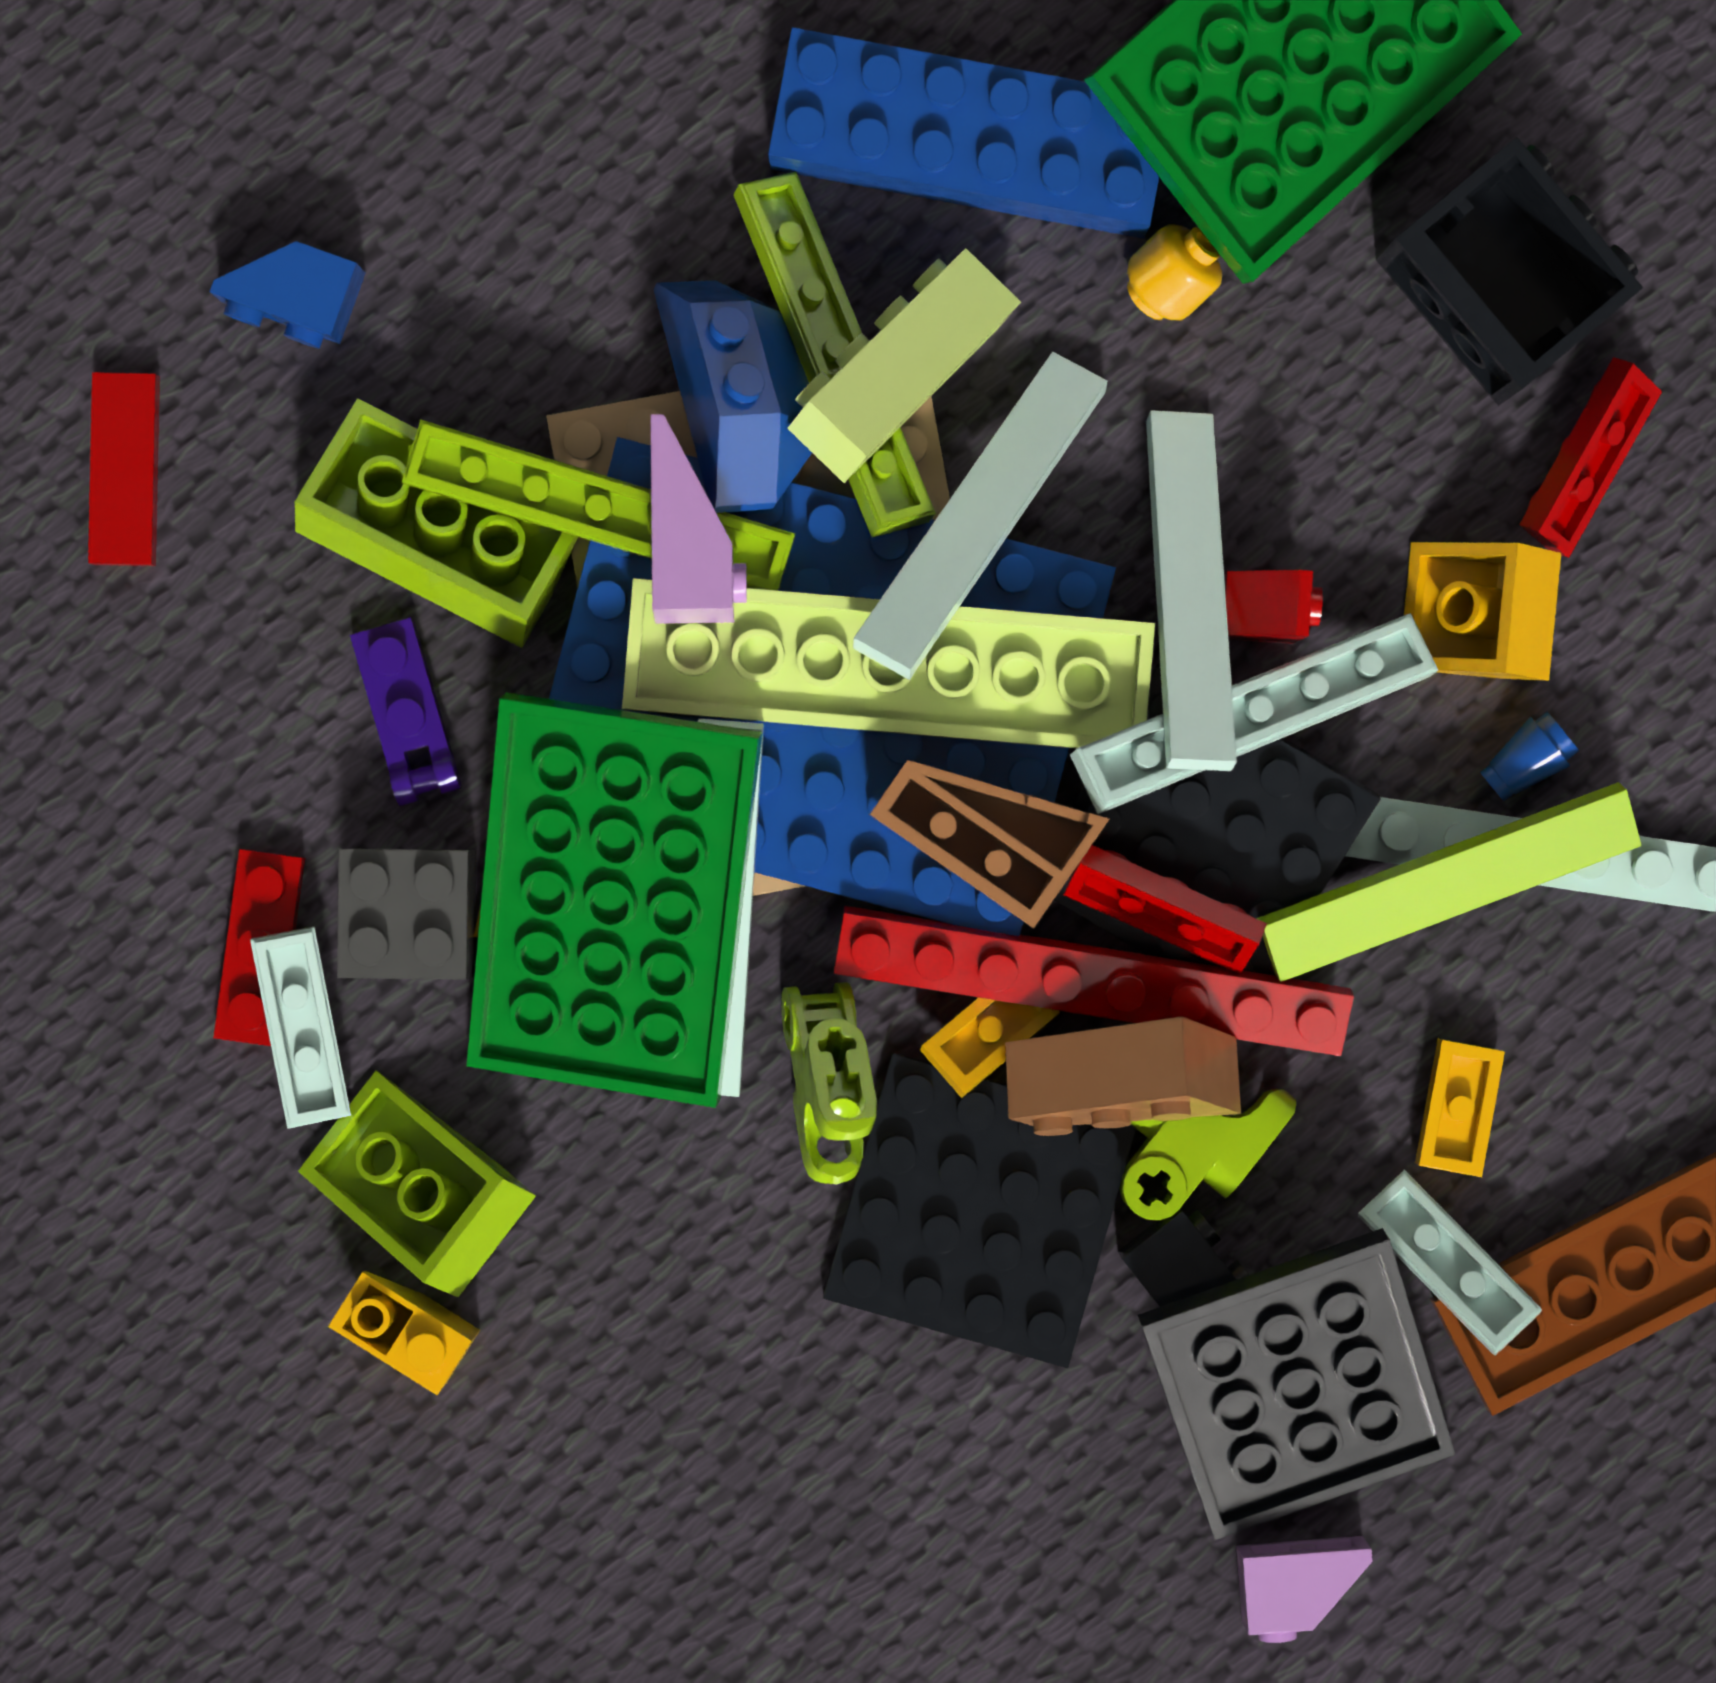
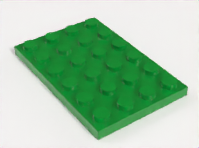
[1084,0,1522,284]
[466,692,763,1108]

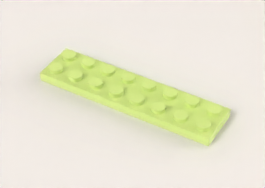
[622,578,1155,749]

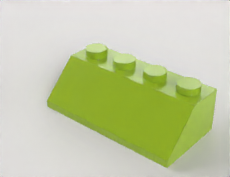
[295,398,578,648]

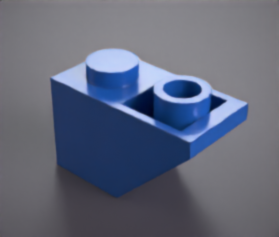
[210,241,366,349]

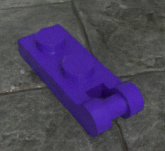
[350,617,462,806]

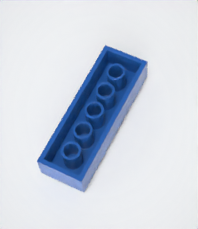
[768,27,1159,239]

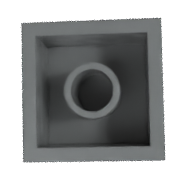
[337,848,477,980]

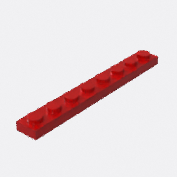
[834,906,1354,1056]

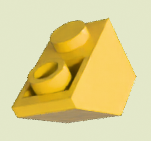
[328,1270,480,1395]

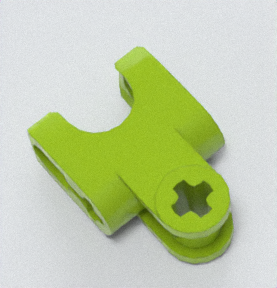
[781,982,877,1184]
[1119,1089,1296,1220]

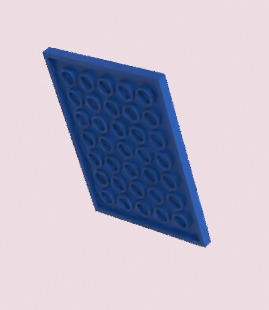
[549,437,1116,936]

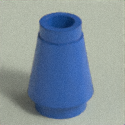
[1480,711,1579,801]

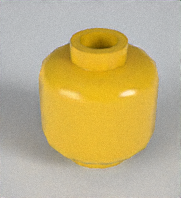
[1127,224,1222,321]

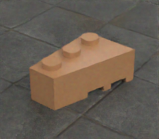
[870,760,1109,928]
[1005,1017,1241,1136]

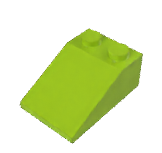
[298,1070,536,1297]

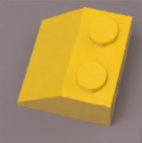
[1404,542,1561,681]

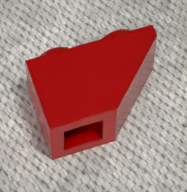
[1224,570,1323,644]

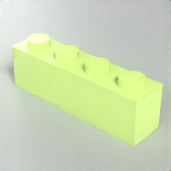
[787,248,1021,483]

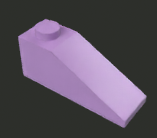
[651,414,747,624]

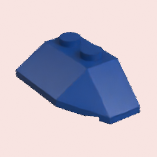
[653,281,812,513]

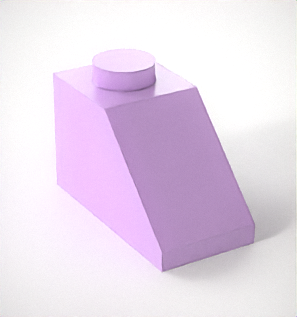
[1236,1536,1373,1643]

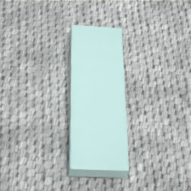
[250,926,351,1129]
[1358,1169,1542,1356]

